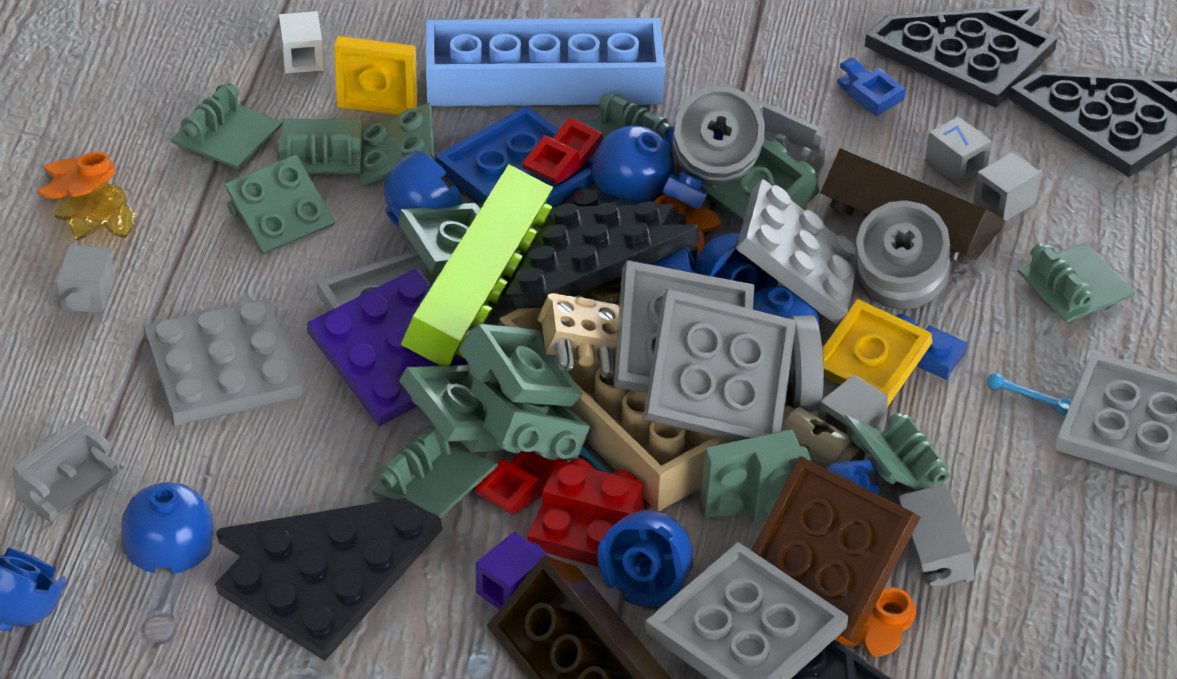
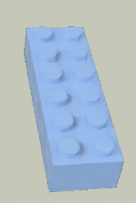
[426,18,665,107]

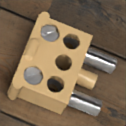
[537,293,619,378]

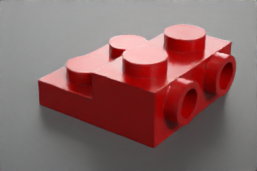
[527,459,644,567]

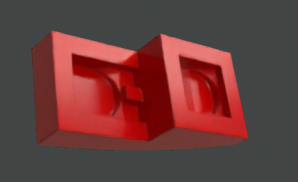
[521,117,603,184]
[475,451,568,515]

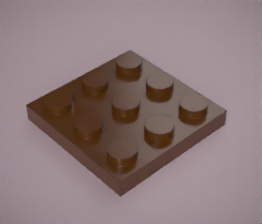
[751,456,921,644]

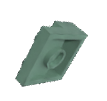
[702,138,820,224]
[398,203,480,275]
[459,324,583,406]
[399,365,503,453]
[469,377,590,460]
[699,429,811,524]

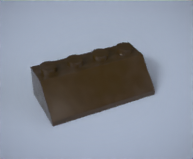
[820,148,1006,263]
[487,555,671,679]

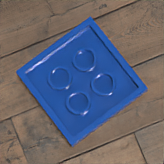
[435,106,596,208]

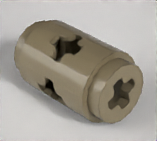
[781,406,865,468]

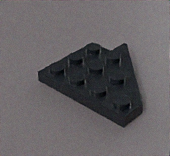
[865,6,1057,108]
[1009,71,1177,177]
[505,201,700,309]
[215,498,443,661]

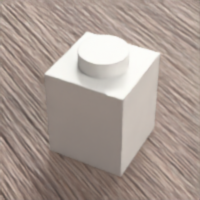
[279,11,324,74]

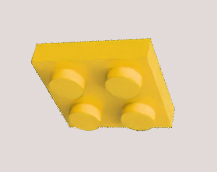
[334,36,417,115]
[822,299,933,407]

